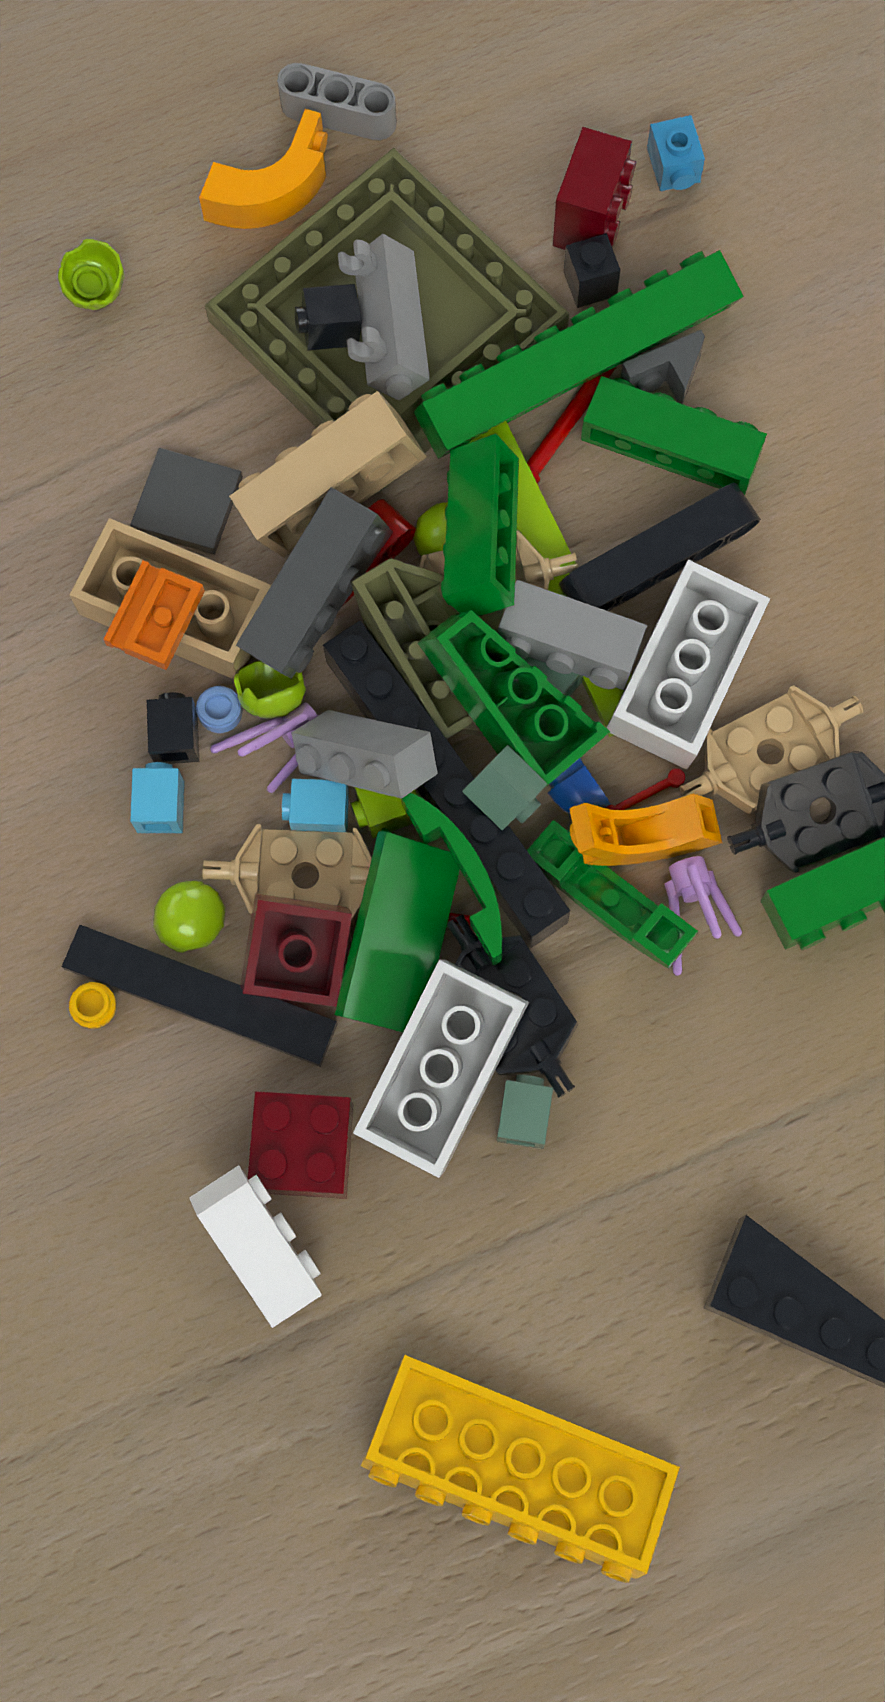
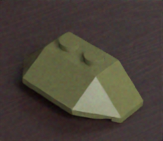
[350,558,474,739]

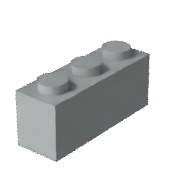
[498,580,647,690]
[291,710,438,799]

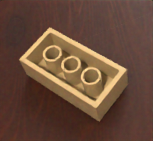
[229,391,427,558]
[69,518,271,679]

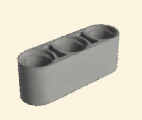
[277,63,397,140]

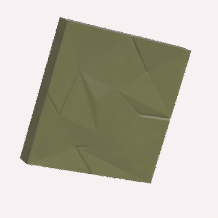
[205,148,569,491]

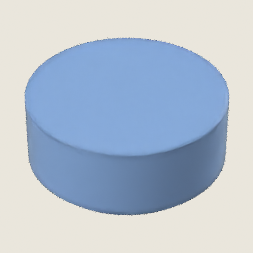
[196,686,242,733]

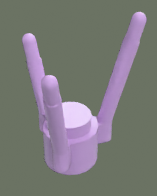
[210,702,318,793]
[664,856,742,975]

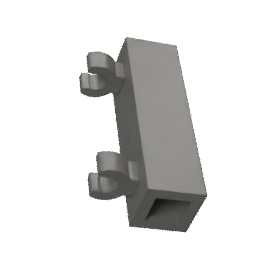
[338,234,430,401]

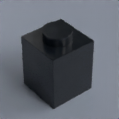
[564,233,621,308]
[295,284,362,351]
[146,692,200,764]

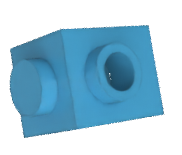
[647,115,705,191]

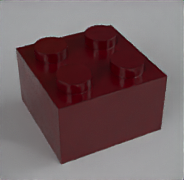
[553,127,636,250]
[240,893,352,1007]
[248,1091,354,1199]

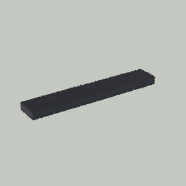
[61,925,338,1067]

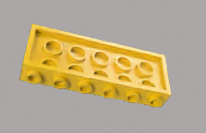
[361,1355,680,1583]

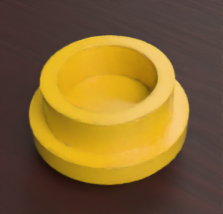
[69,982,116,1029]

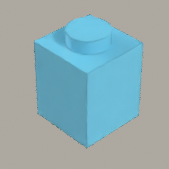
[130,762,185,833]
[282,779,349,832]

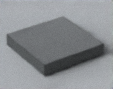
[130,448,243,555]

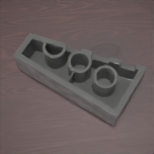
[236,487,393,679]

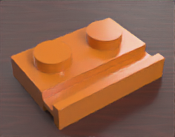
[103,560,205,670]

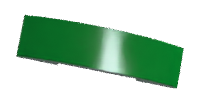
[401,792,502,966]
[527,820,698,969]

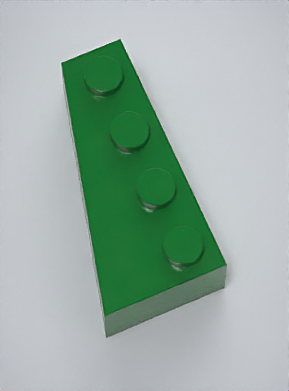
[417,610,610,788]

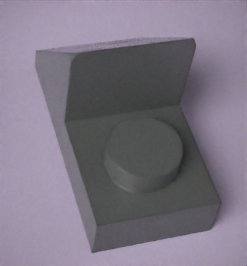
[620,330,705,404]

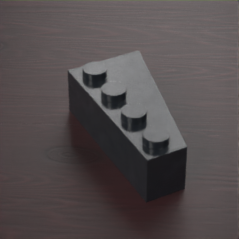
[704,1215,885,1388]

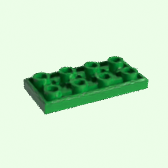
[334,832,460,1033]

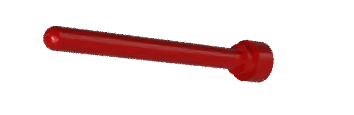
[527,367,617,487]

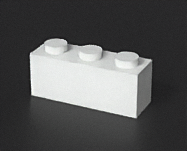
[189,1165,322,1328]

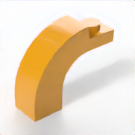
[199,109,328,229]
[569,793,722,866]

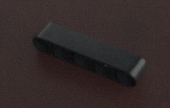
[558,483,761,611]

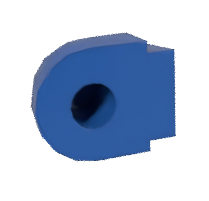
[548,758,611,813]

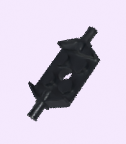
[727,751,885,873]
[447,915,578,1098]

